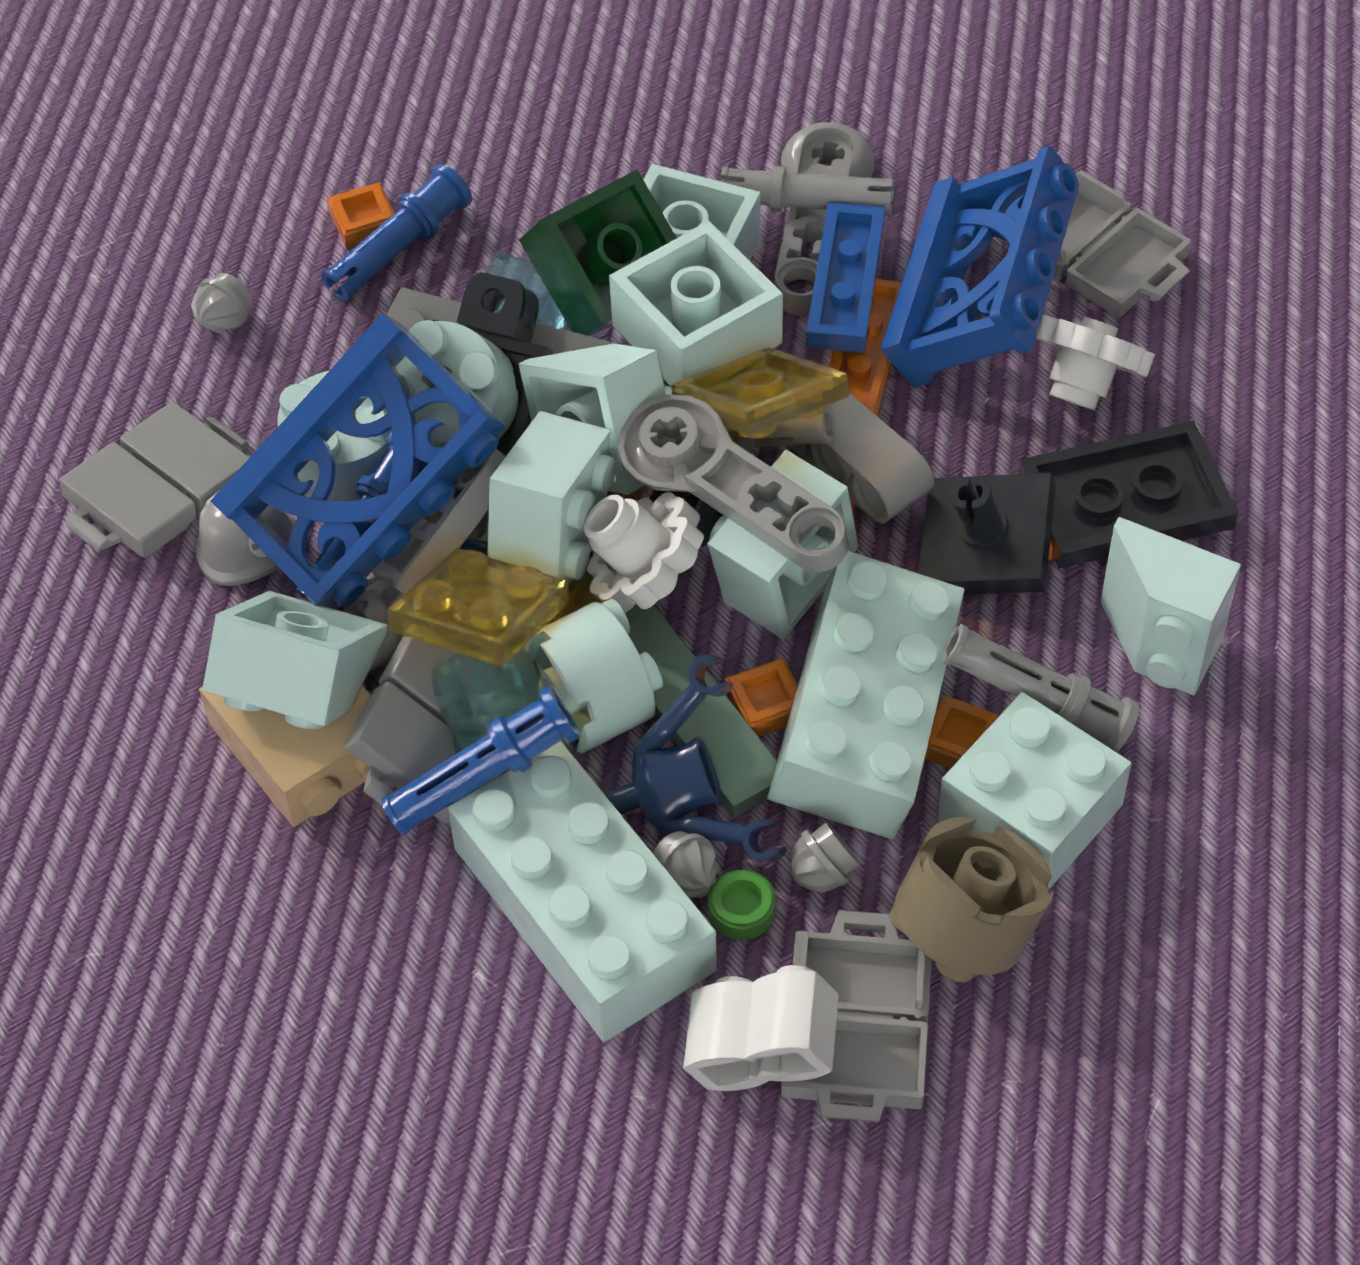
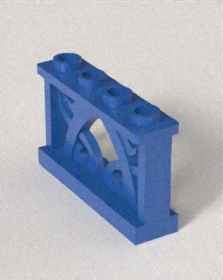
[880,146,1079,388]
[210,313,505,610]

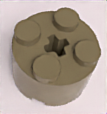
[889,817,1053,982]

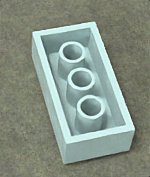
[767,551,964,840]
[447,741,717,1043]

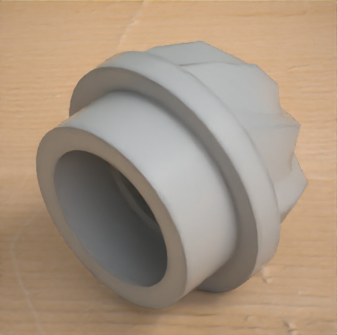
[191,273,252,334]
[790,822,860,893]
[653,831,721,898]

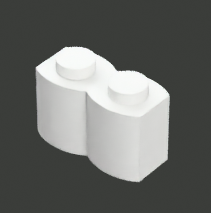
[683,965,839,1091]

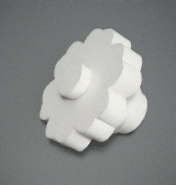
[1035,314,1155,411]
[584,492,704,613]

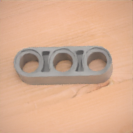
[771,373,935,524]

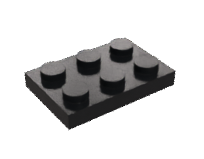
[1019,421,1239,569]

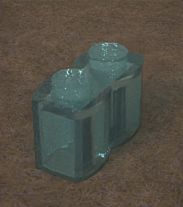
[431,641,539,792]

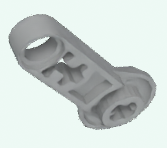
[775,122,875,315]
[618,395,849,572]
[342,448,506,674]

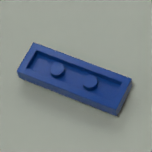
[806,203,885,353]

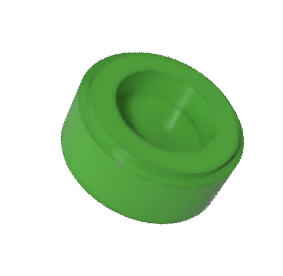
[708,870,776,940]

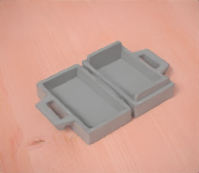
[1007,170,1191,318]
[59,402,250,558]
[344,618,519,823]
[781,910,932,1122]

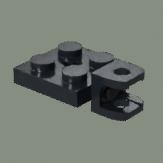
[433,272,553,456]

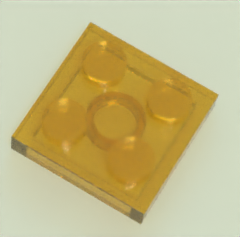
[671,347,849,438]
[388,548,569,667]

